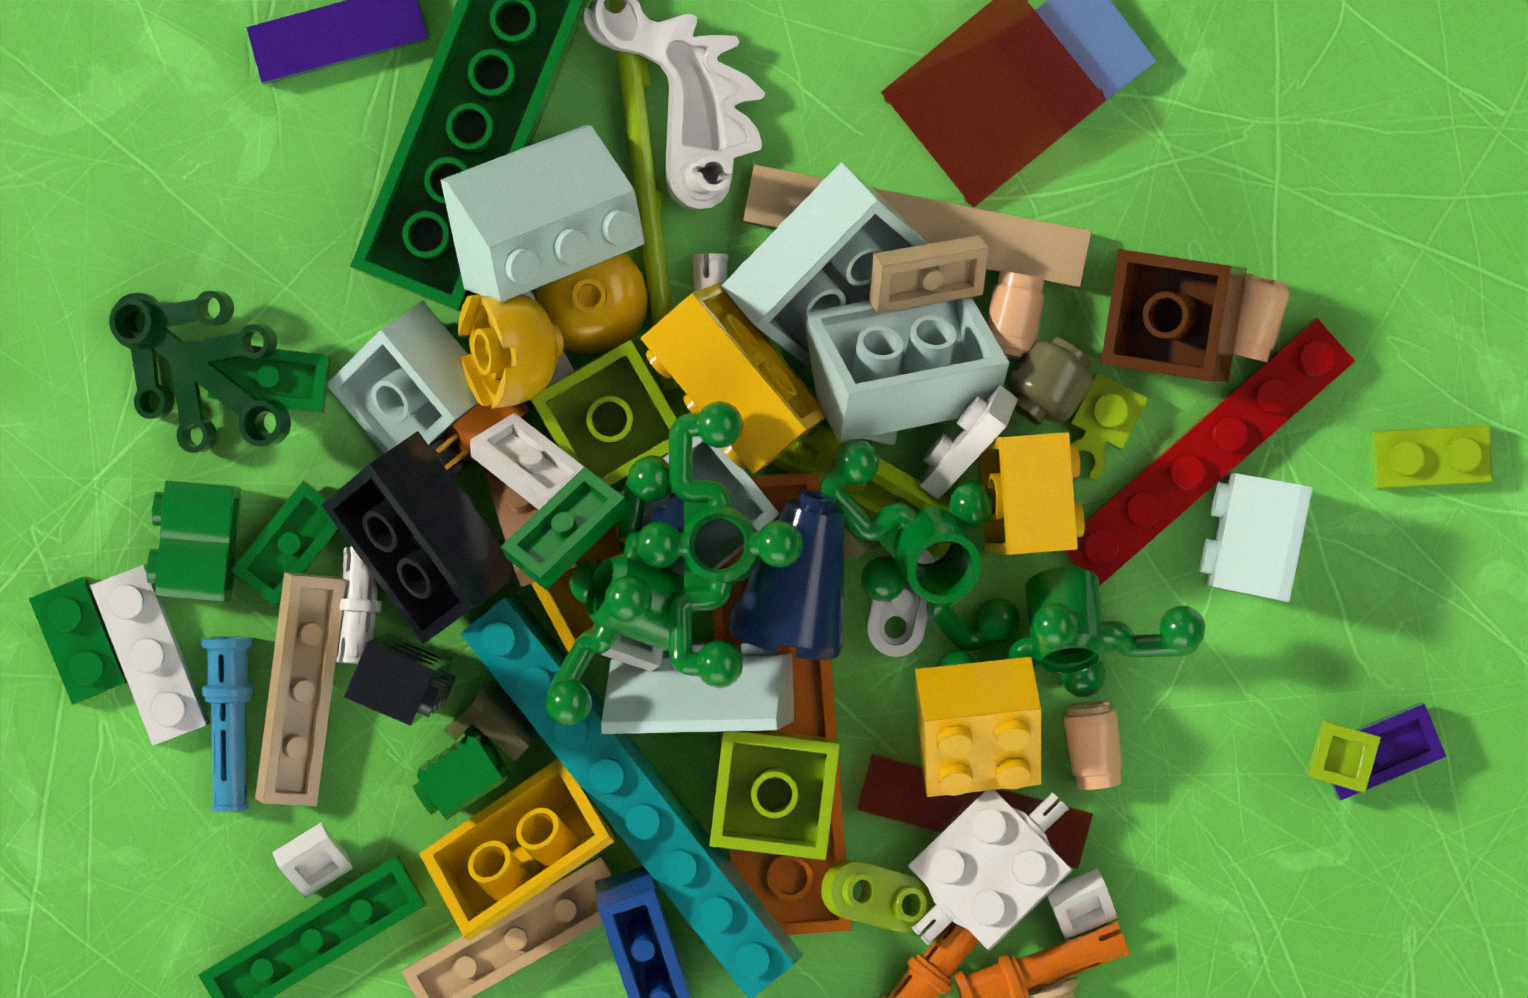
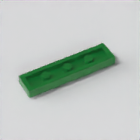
[198,854,427,998]

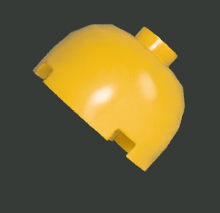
[535,253,648,356]
[458,294,564,409]

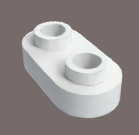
[867,549,935,657]

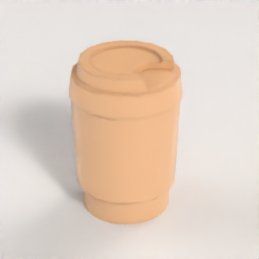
[986,271,1045,360]
[1233,273,1290,362]
[1063,701,1123,790]

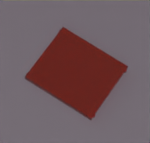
[881,0,1107,208]

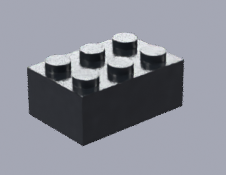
[321,431,516,644]

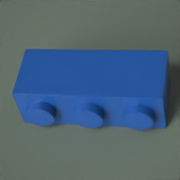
[595,866,694,998]

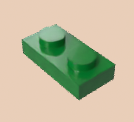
[207,346,331,413]
[501,467,630,590]
[231,481,339,606]
[29,576,128,705]

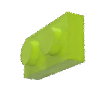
[1371,425,1493,488]

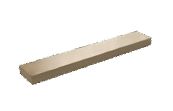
[743,164,1091,288]

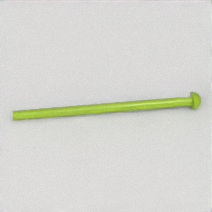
[610,0,681,390]

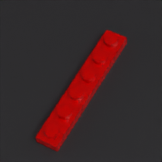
[1064,318,1355,586]

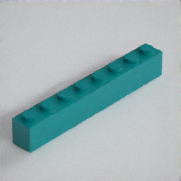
[461,595,803,998]

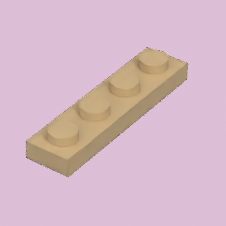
[255,572,346,806]
[401,855,613,998]

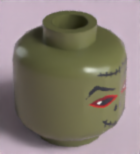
[1007,337,1093,425]

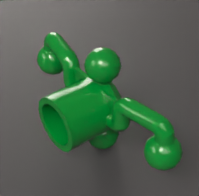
[636,401,803,688]
[820,439,1020,651]
[545,455,684,725]
[936,566,1206,697]

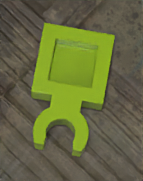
[1069,372,1149,480]

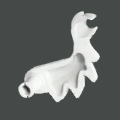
[582,0,765,211]

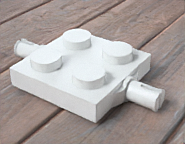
[908,790,1072,951]

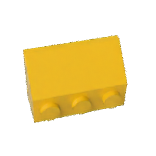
[640,282,826,474]
[419,758,614,941]

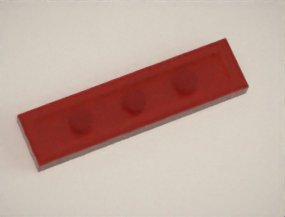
[857,753,1093,869]

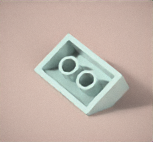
[441,124,645,302]
[721,162,929,370]
[804,297,1009,442]
[601,643,794,734]

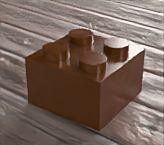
[1101,249,1247,382]

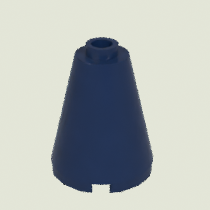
[729,490,844,660]

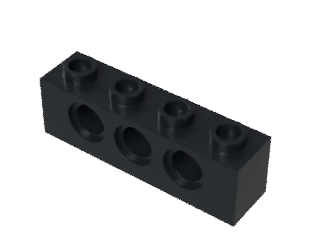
[344,632,456,726]

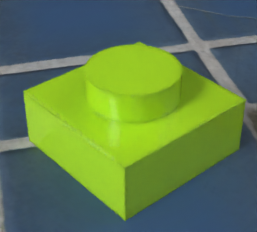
[1306,720,1381,793]

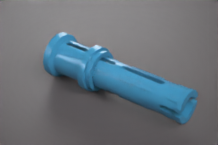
[201,636,254,812]

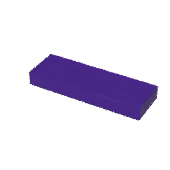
[246,0,429,85]

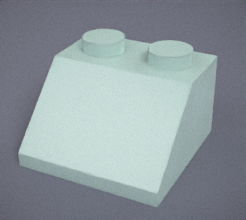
[328,300,479,454]
[1199,473,1313,602]

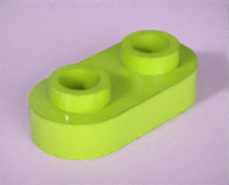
[821,860,932,933]

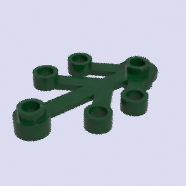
[109,291,291,453]

